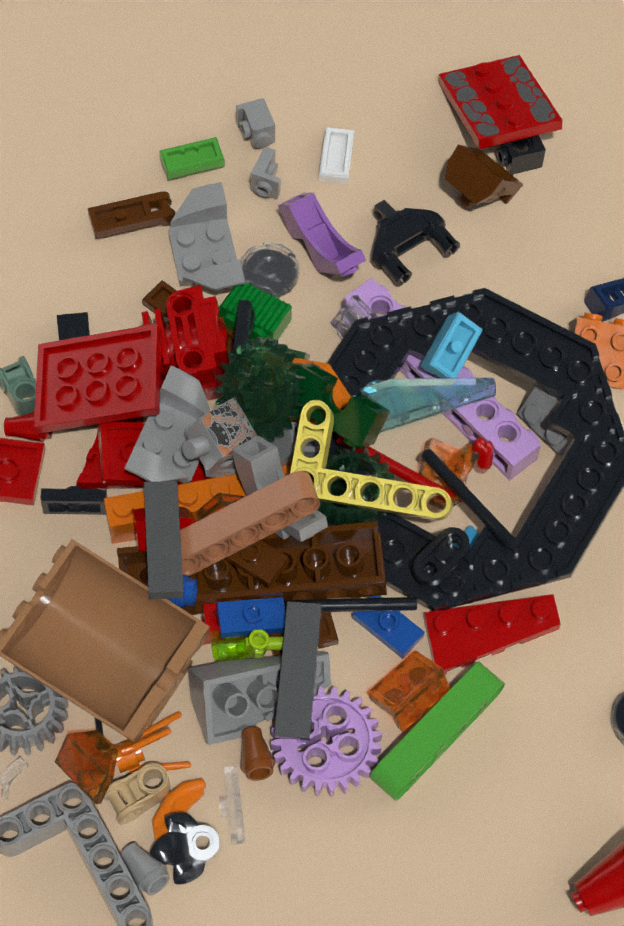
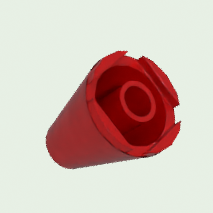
[571,841,624,916]

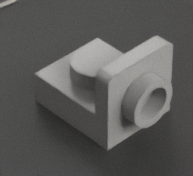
[250,146,281,200]

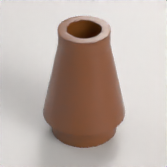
[241,727,275,781]

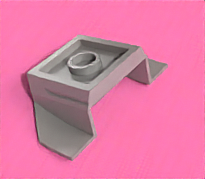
[168,182,246,291]
[124,365,210,484]

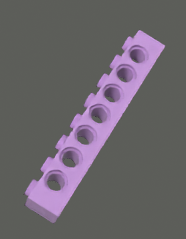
[343,278,541,481]

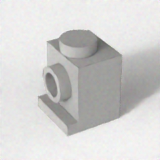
[236,98,275,149]

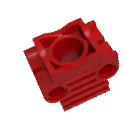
[138,285,232,400]

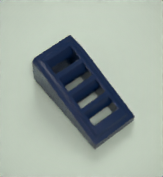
[584,278,624,322]

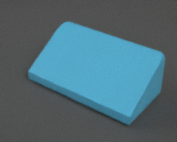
[420,312,483,382]

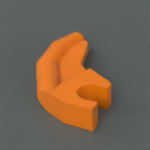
[152,778,206,842]

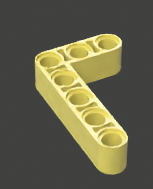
[290,400,453,521]

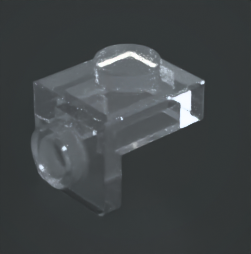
[330,295,378,340]

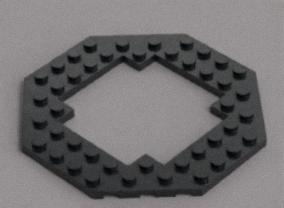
[290,288,624,611]

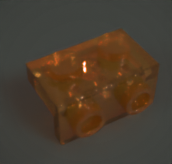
[419,437,474,510]

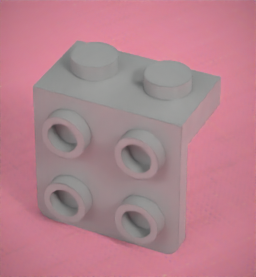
[517,386,575,456]

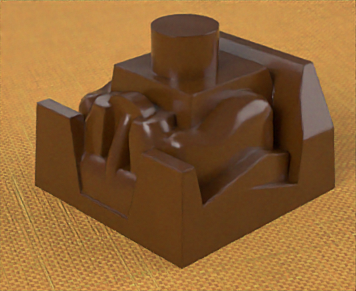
[445,145,524,209]

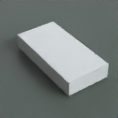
[319,127,355,184]

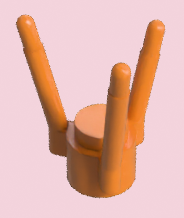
[111,711,191,774]

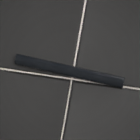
[421,449,515,547]
[284,597,417,613]

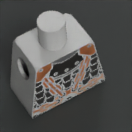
[182,398,257,472]

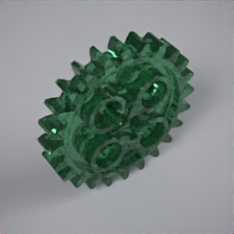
[215,337,306,442]

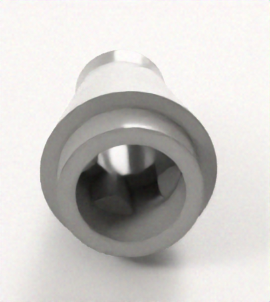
[120,843,170,896]

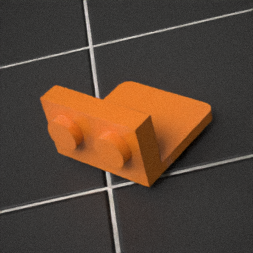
[574,312,624,389]

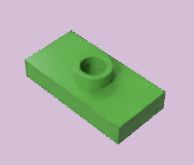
[159,137,225,180]

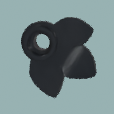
[150,812,220,885]

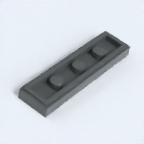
[144,481,183,599]
[275,602,322,741]

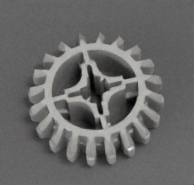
[0,666,69,756]

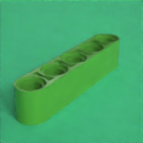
[370,662,505,801]

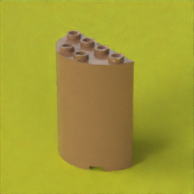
[0,539,210,743]

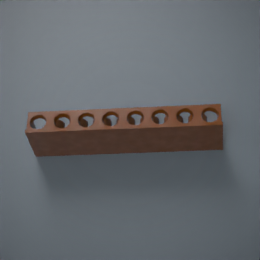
[117,521,387,615]

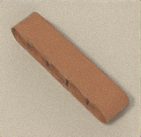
[180,471,320,576]

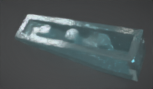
[360,377,496,432]

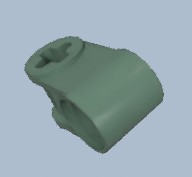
[0,356,36,416]

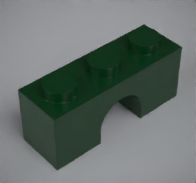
[282,363,391,449]

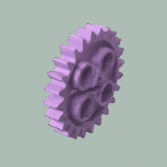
[271,686,382,797]

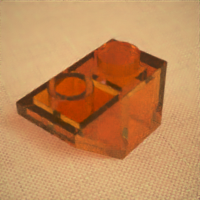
[55,730,118,805]

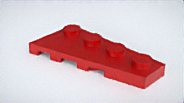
[423,594,561,678]

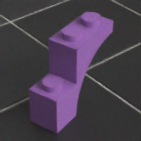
[278,193,366,277]

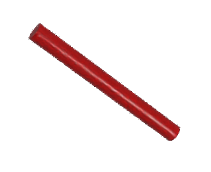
[336,435,455,503]

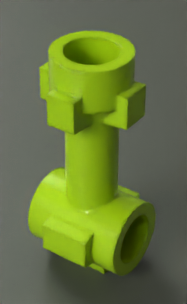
[244,629,284,658]

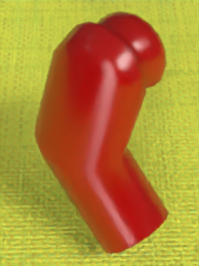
[471,437,494,474]

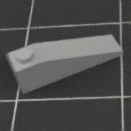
[188,652,331,745]

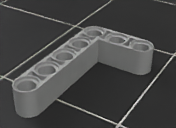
[0,783,153,926]

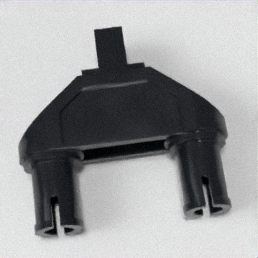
[372,200,460,286]

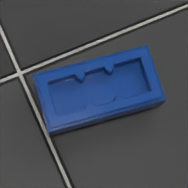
[352,596,425,659]
[216,597,286,638]

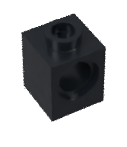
[497,135,546,175]

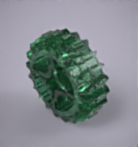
[310,446,395,525]

